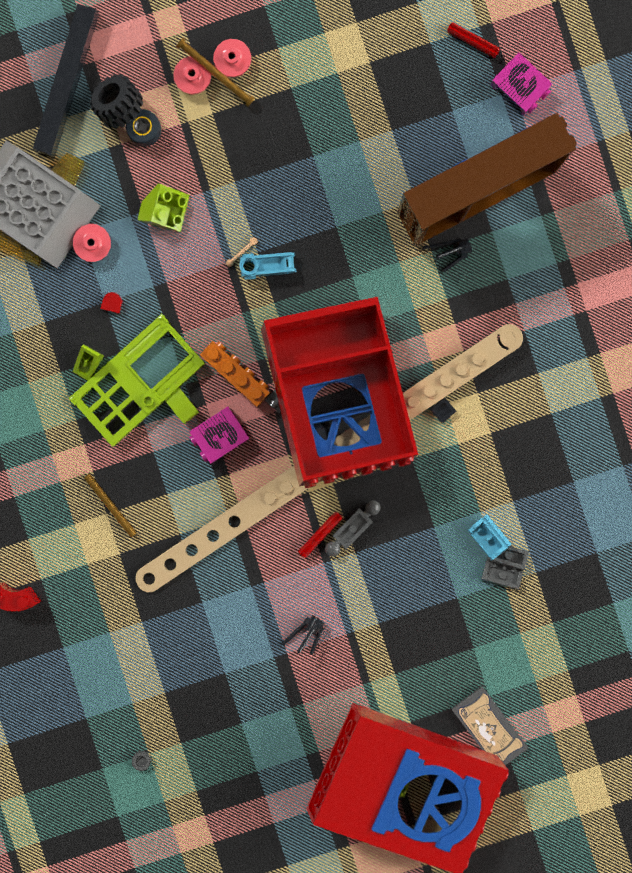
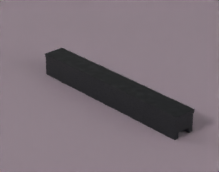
[33,4,99,159]

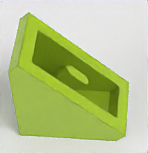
[73,345,104,380]

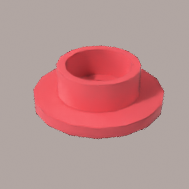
[213,39,251,77]
[173,56,212,95]
[73,224,111,262]

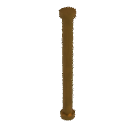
[176,38,255,107]

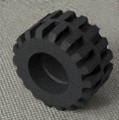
[89,74,143,129]

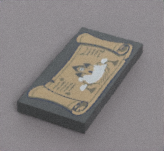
[451,686,528,765]

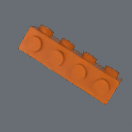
[200,341,271,407]

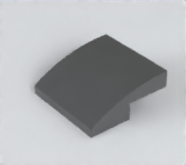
[481,546,529,591]

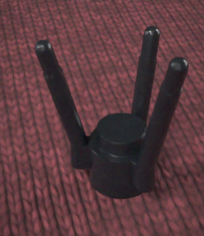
[422,238,472,272]
[281,615,325,654]

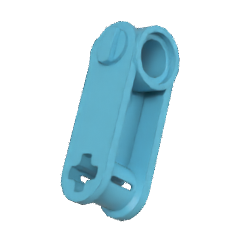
[239,252,297,280]

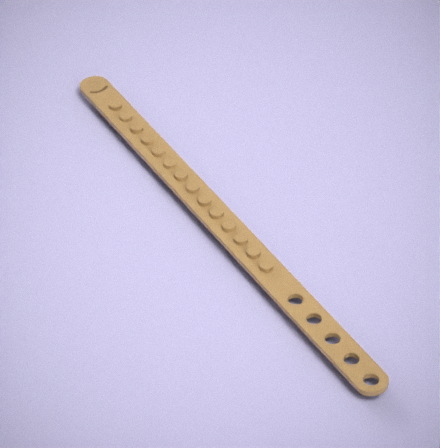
[136,324,523,592]

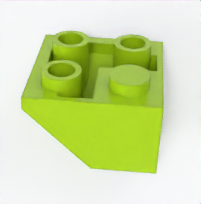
[137,184,190,232]

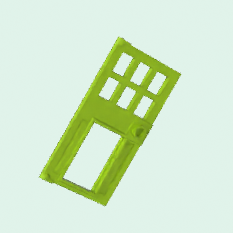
[69,313,205,447]

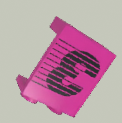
[490,52,552,116]
[189,406,250,464]

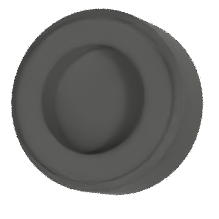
[132,750,151,771]

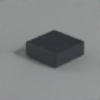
[430,397,457,424]

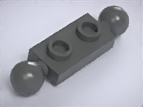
[325,500,380,557]

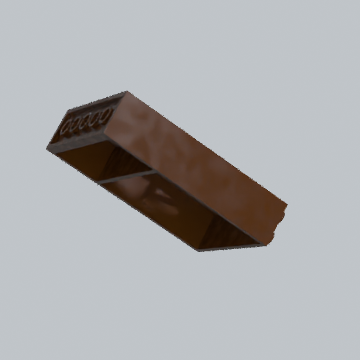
[397,112,577,246]

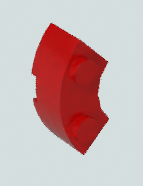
[0,582,41,611]

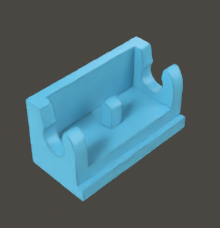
[468,514,511,561]

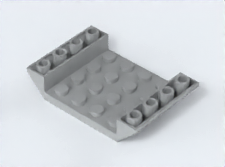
[0,141,100,269]

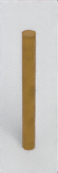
[84,474,137,538]

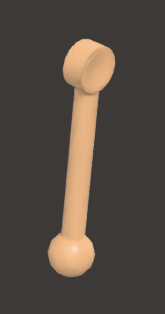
[226,237,258,267]

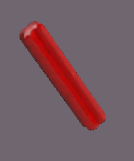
[447,22,500,58]
[298,512,342,558]

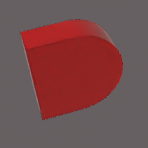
[101,292,123,314]

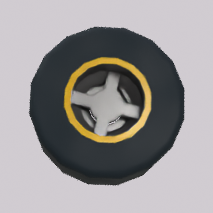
[125,109,162,147]

